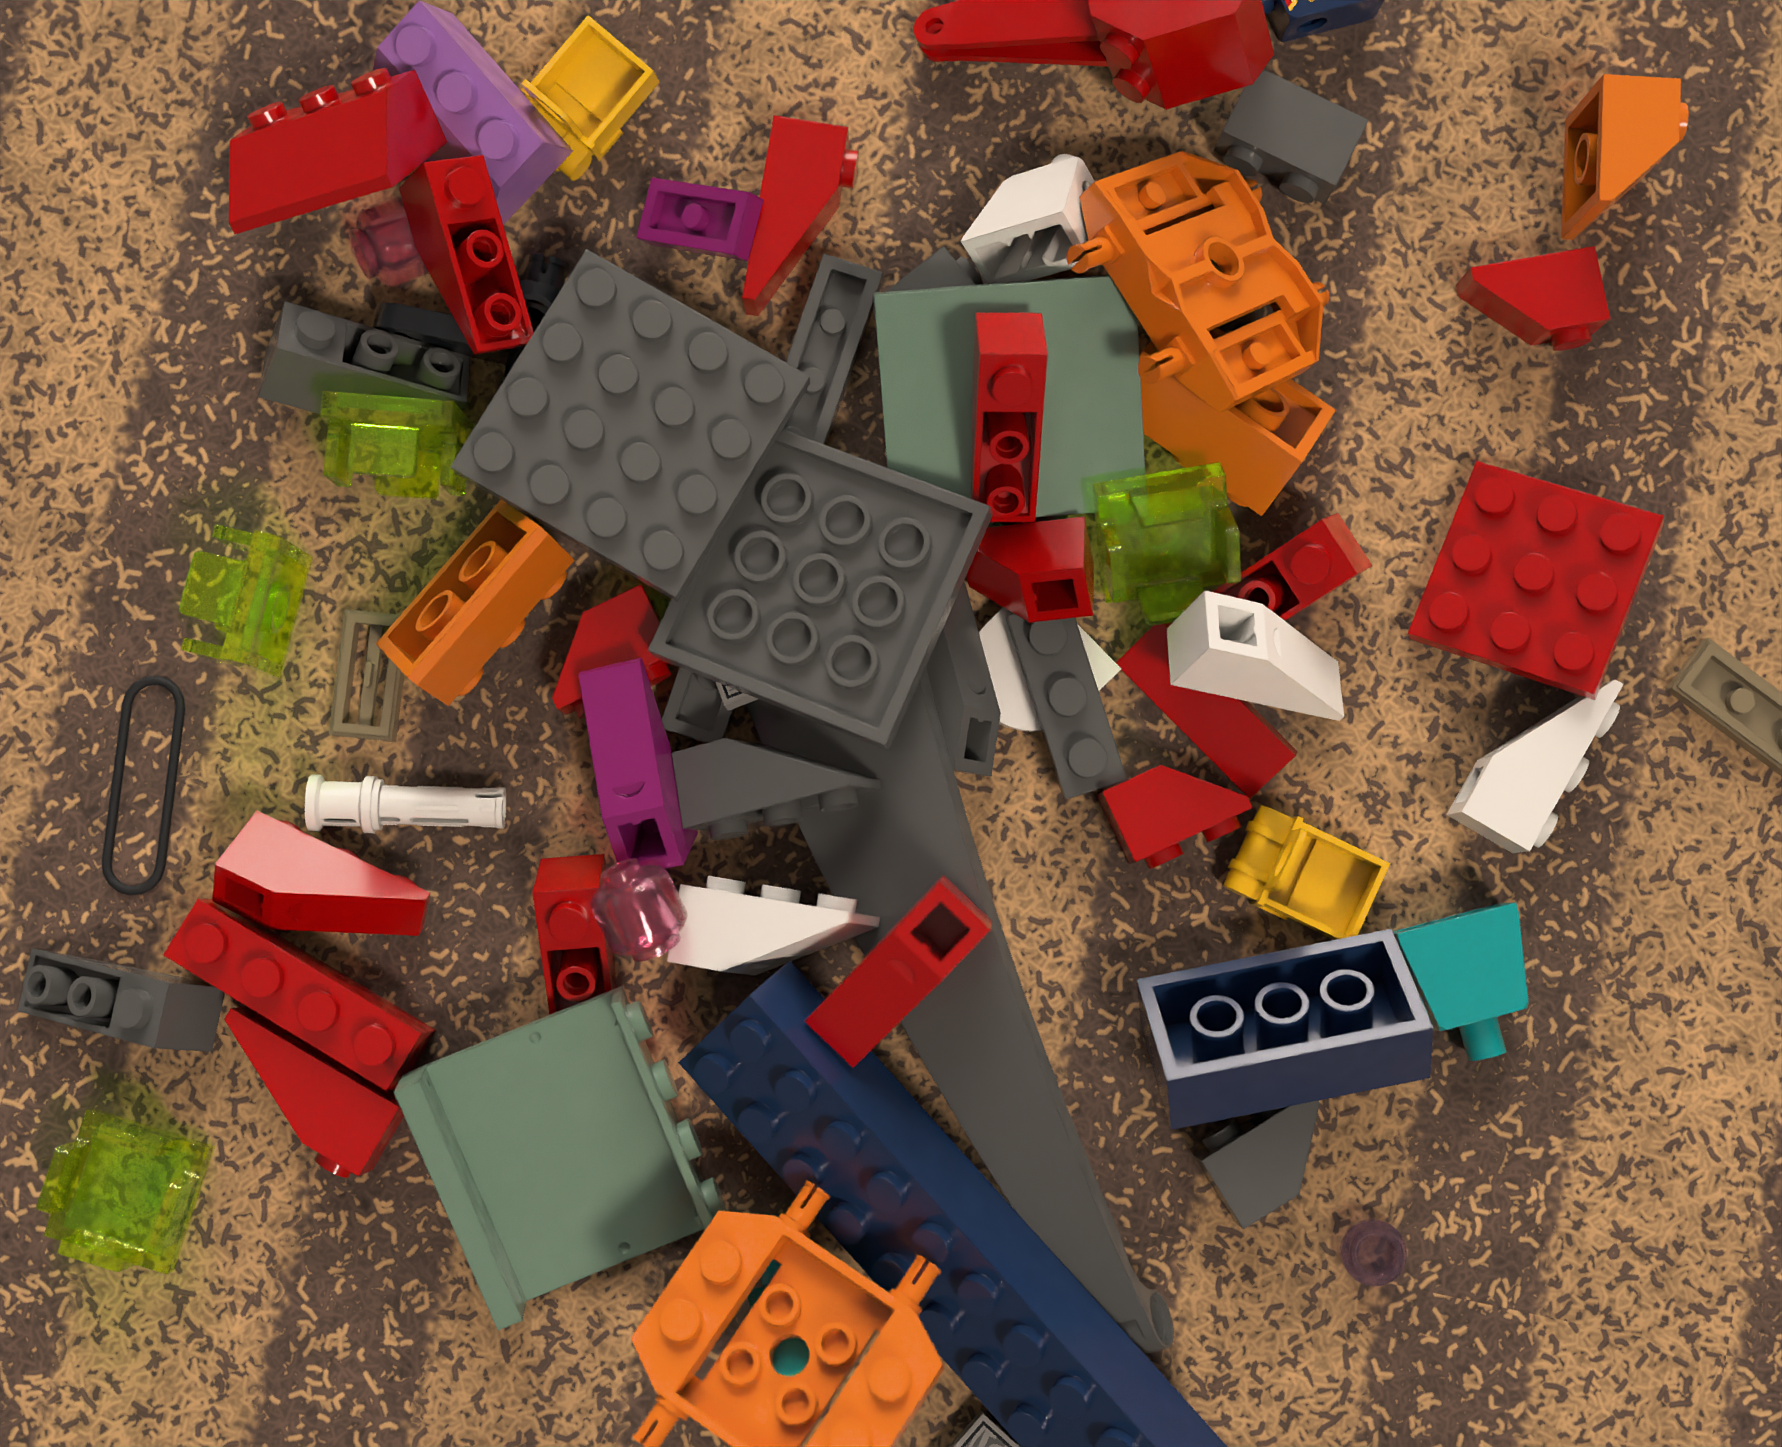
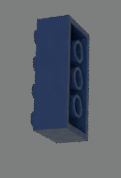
[1137,929,1433,1130]

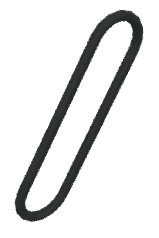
[102,676,185,896]

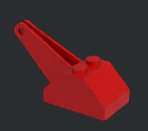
[913,0,1274,110]

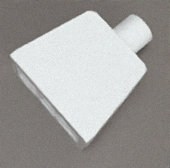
[961,154,1095,284]

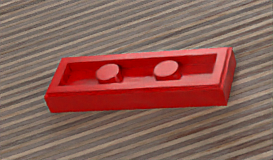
[1116,617,1298,799]

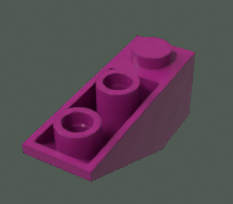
[579,658,698,877]

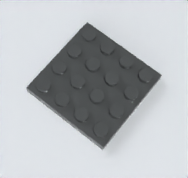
[450,249,810,602]
[648,429,993,751]

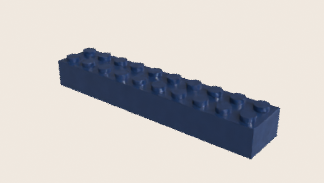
[678,961,1228,1447]

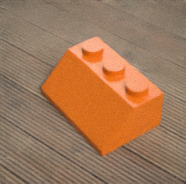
[1139,327,1336,516]
[376,500,575,706]

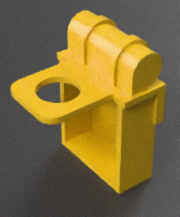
[521,15,660,181]
[1223,805,1390,940]

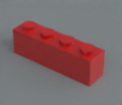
[163,899,436,1091]

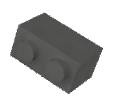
[1214,69,1369,204]

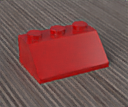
[229,67,448,235]

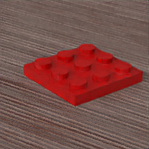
[1408,461,1664,700]

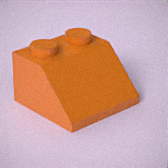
[1561,74,1689,240]

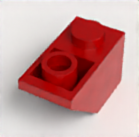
[966,516,1094,623]
[552,584,671,719]
[1096,765,1253,870]

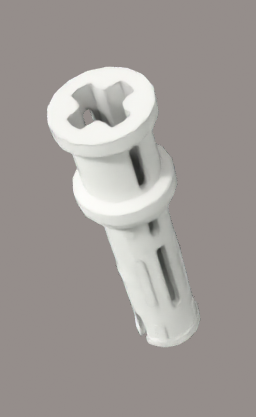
[305,774,506,833]

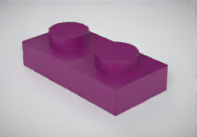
[636,177,764,262]

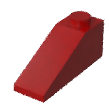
[742,115,859,316]
[224,1006,404,1178]

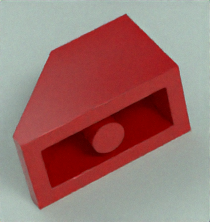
[1456,246,1610,351]

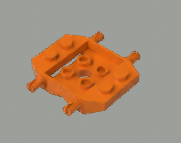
[1066,151,1330,413]
[631,1180,945,1447]

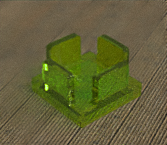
[320,391,475,500]
[1093,462,1241,626]
[179,524,313,678]
[36,1108,215,1274]

